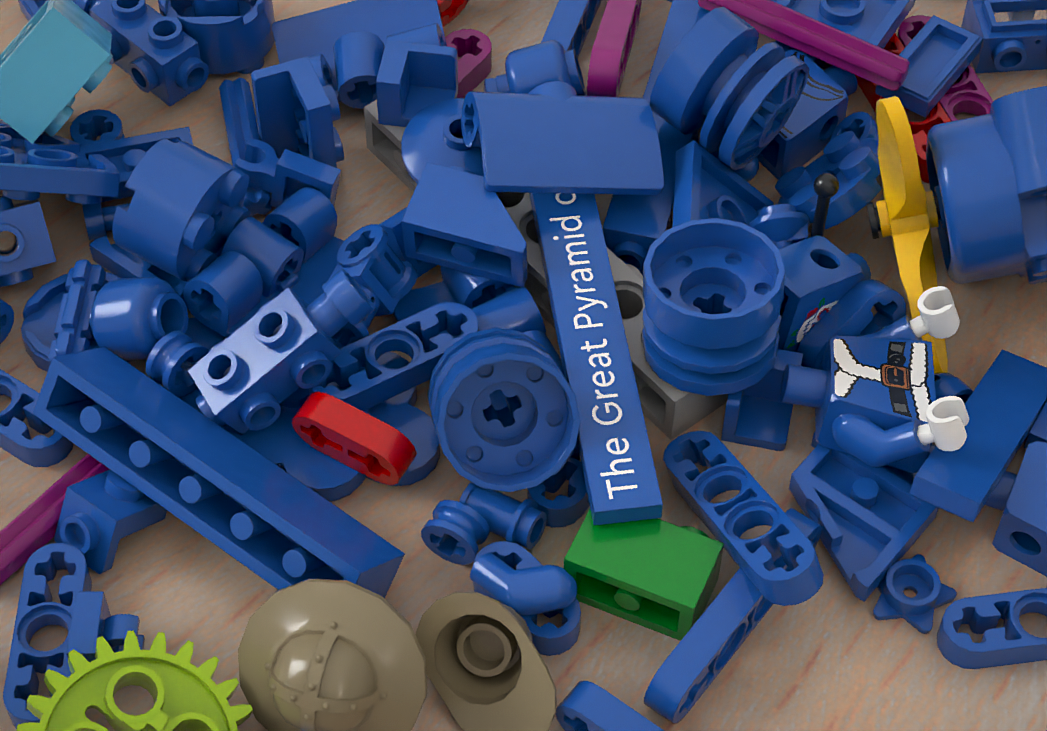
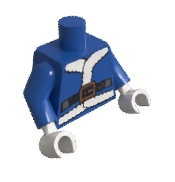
[780,286,970,473]

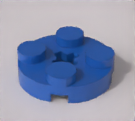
[775,131,882,234]

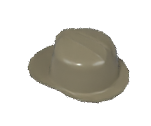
[415,592,556,731]

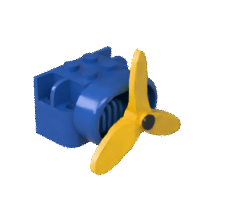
[866,86,1047,374]

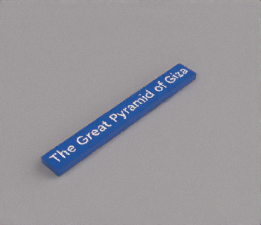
[529,193,663,525]

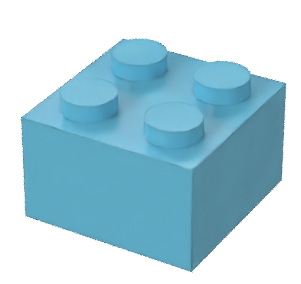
[0,0,113,144]

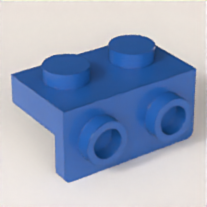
[251,56,344,187]

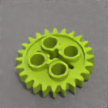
[16,631,253,731]

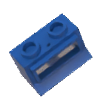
[961,0,1047,73]

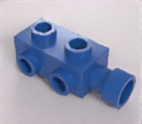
[72,0,209,106]
[188,269,376,435]

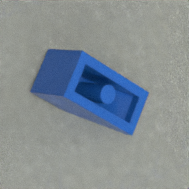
[401,162,528,288]

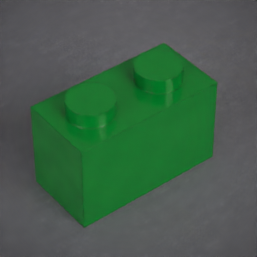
[564,509,724,641]

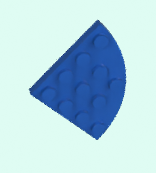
[0,120,120,204]

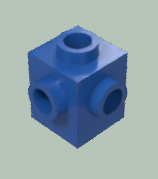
[0,196,57,287]

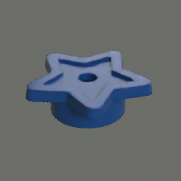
[873,554,957,634]

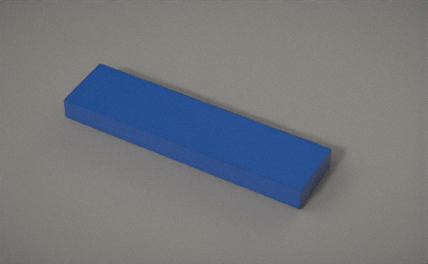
[909,349,1047,522]

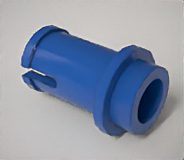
[459,482,547,549]

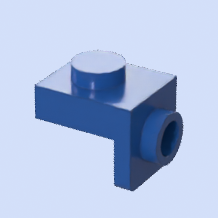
[54,470,167,574]

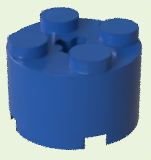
[158,0,275,74]
[112,138,251,282]

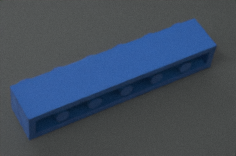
[32,347,405,598]

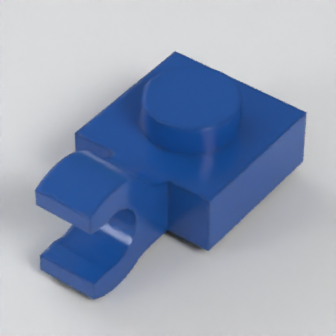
[234,139,341,208]

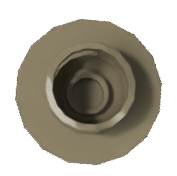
[238,579,427,731]

